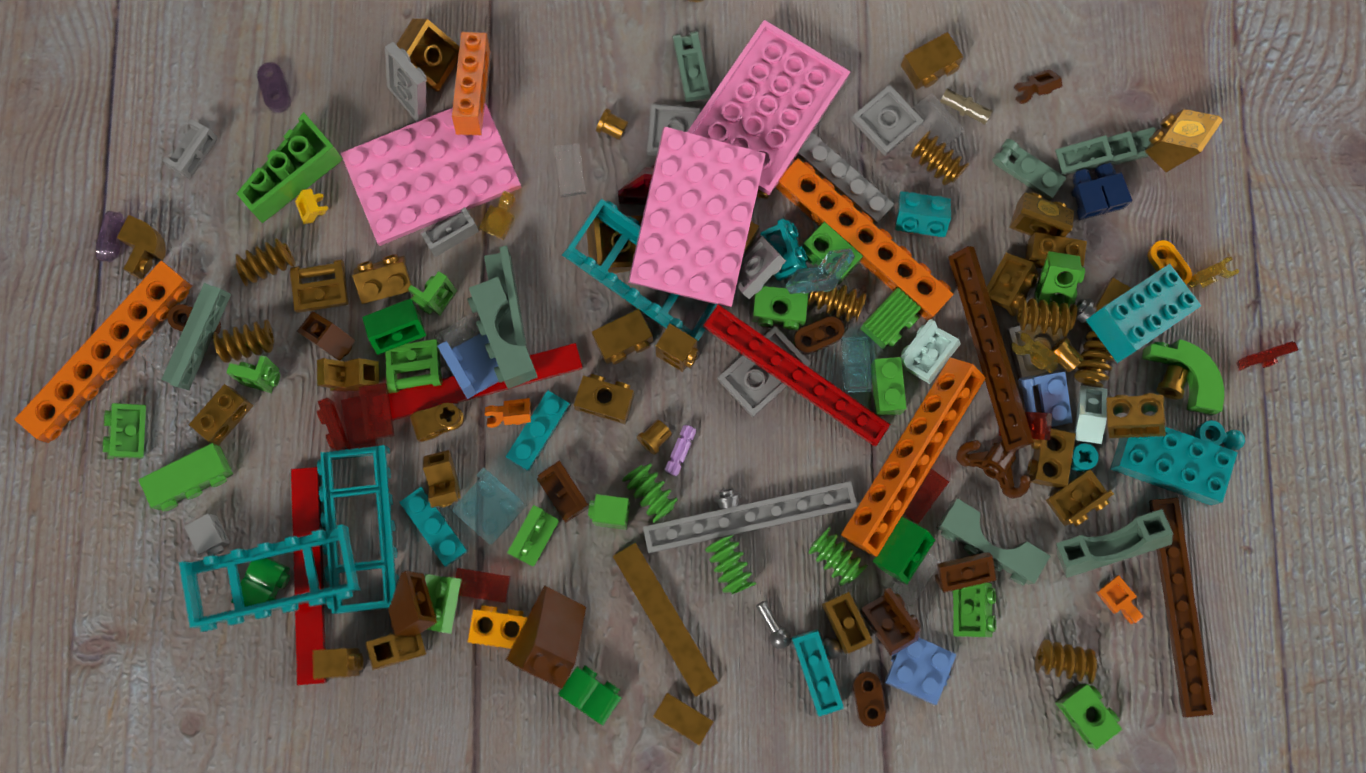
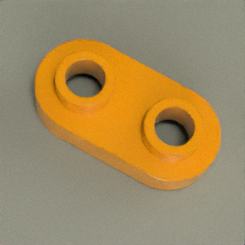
[1148,240,1192,285]

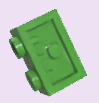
[408,271,457,316]
[226,355,280,393]
[102,403,146,459]
[507,505,559,566]
[424,574,461,634]
[953,582,996,637]

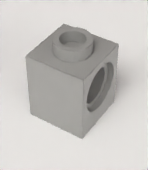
[184,513,231,556]

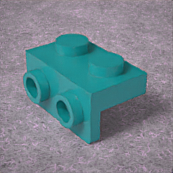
[895,191,951,237]
[760,219,808,281]

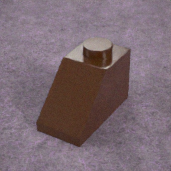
[297,311,356,361]
[388,570,437,637]

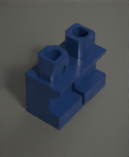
[1071,163,1133,221]

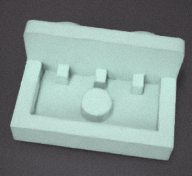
[901,319,961,384]

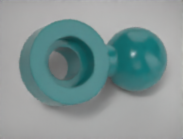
[1195,420,1245,451]

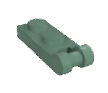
[672,31,711,102]
[992,139,1066,201]

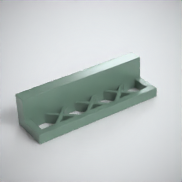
[484,246,528,351]
[161,283,231,390]

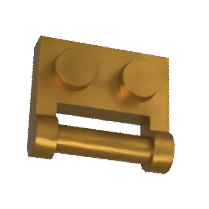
[290,259,349,313]

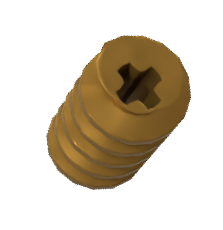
[911,130,969,186]
[235,238,296,286]
[807,277,866,322]
[1017,297,1077,337]
[214,319,274,363]
[1074,330,1115,388]
[1035,640,1097,684]

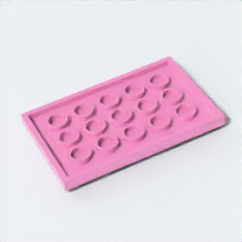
[687,20,850,196]
[341,103,522,246]
[628,127,766,307]

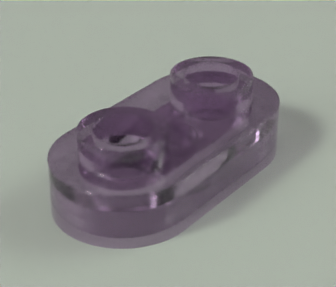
[257,62,291,113]
[96,211,126,262]

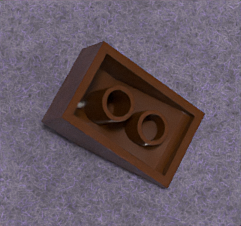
[505,585,586,689]

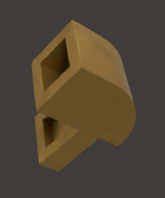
[117,215,166,279]
[317,358,379,392]
[423,450,461,508]
[366,633,426,670]

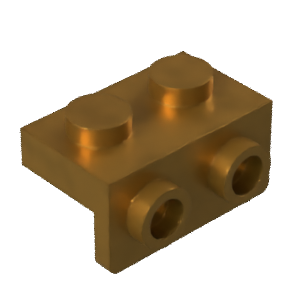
[352,254,412,304]
[1046,469,1114,527]

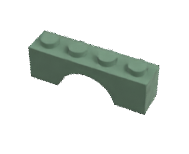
[467,277,538,389]
[936,498,1051,586]
[1056,509,1173,578]

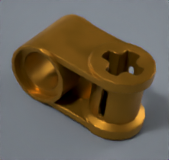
[410,403,464,442]

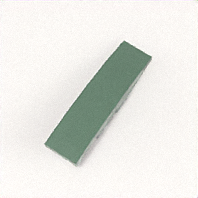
[1055,127,1156,175]

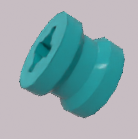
[1071,443,1099,472]

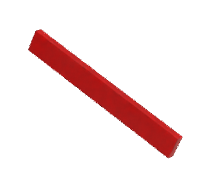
[702,304,891,447]
[373,343,583,424]
[291,467,327,685]

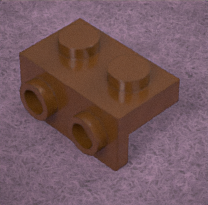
[860,587,921,656]

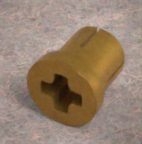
[596,108,628,140]
[1047,337,1084,372]
[1156,365,1188,400]
[637,420,672,455]

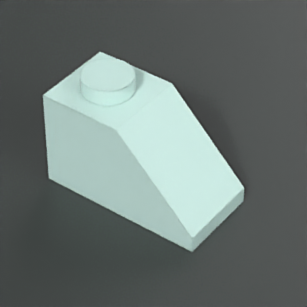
[1074,385,1107,444]

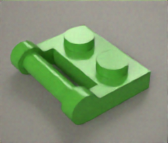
[385,339,443,393]

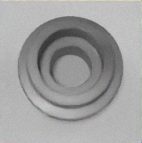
[1075,299,1097,323]
[714,488,741,508]

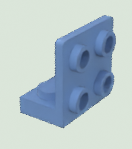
[437,334,499,399]

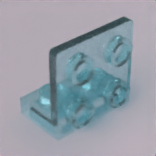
[452,467,527,545]

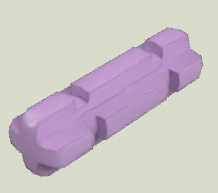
[665,425,696,476]

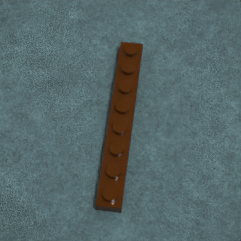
[948,246,1034,452]
[1149,497,1213,718]

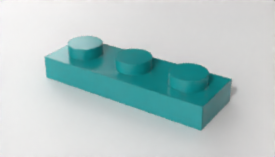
[505,390,570,471]
[399,487,468,567]
[792,629,844,717]

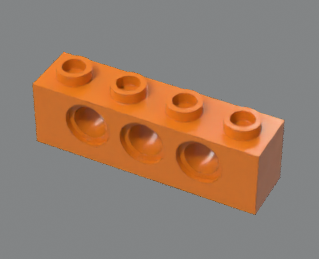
[452,32,490,135]

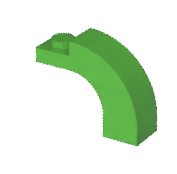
[1142,339,1224,416]

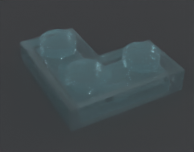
[786,248,855,294]

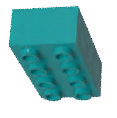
[1086,264,1202,363]
[1110,427,1238,505]

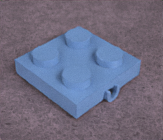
[884,638,957,705]

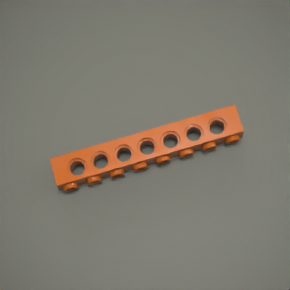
[776,158,954,321]
[14,261,193,443]
[841,357,986,557]

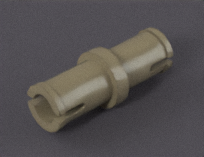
[940,88,993,125]

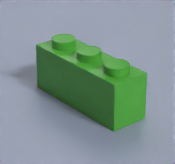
[138,443,233,512]

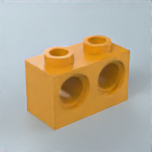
[468,605,527,649]

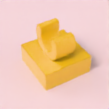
[295,189,328,224]

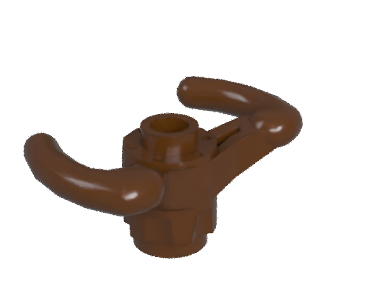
[956,440,1030,499]

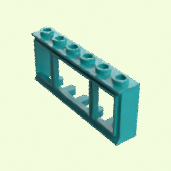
[562,199,721,342]
[317,445,399,614]
[179,524,360,632]

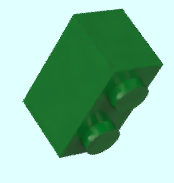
[362,298,426,355]
[873,517,936,585]

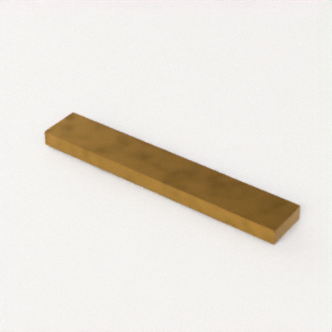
[613,543,718,697]

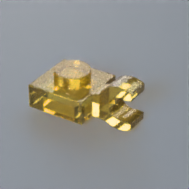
[479,190,516,240]
[1189,257,1239,289]
[1012,332,1058,373]

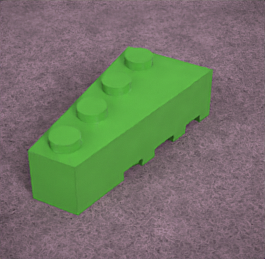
[236,112,343,223]

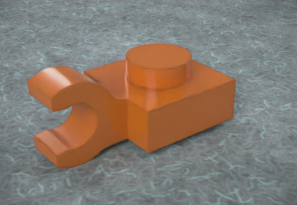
[485,398,531,428]
[1096,575,1144,624]

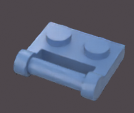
[1018,370,1073,432]

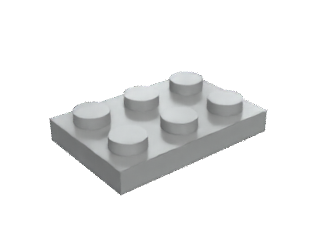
[385,42,427,122]
[717,326,811,418]

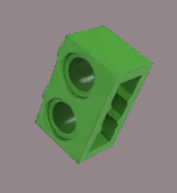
[802,222,863,284]
[1034,251,1085,307]

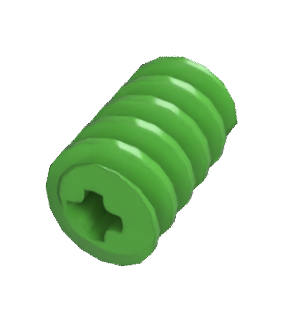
[622,463,678,523]
[808,527,868,586]
[705,534,756,595]

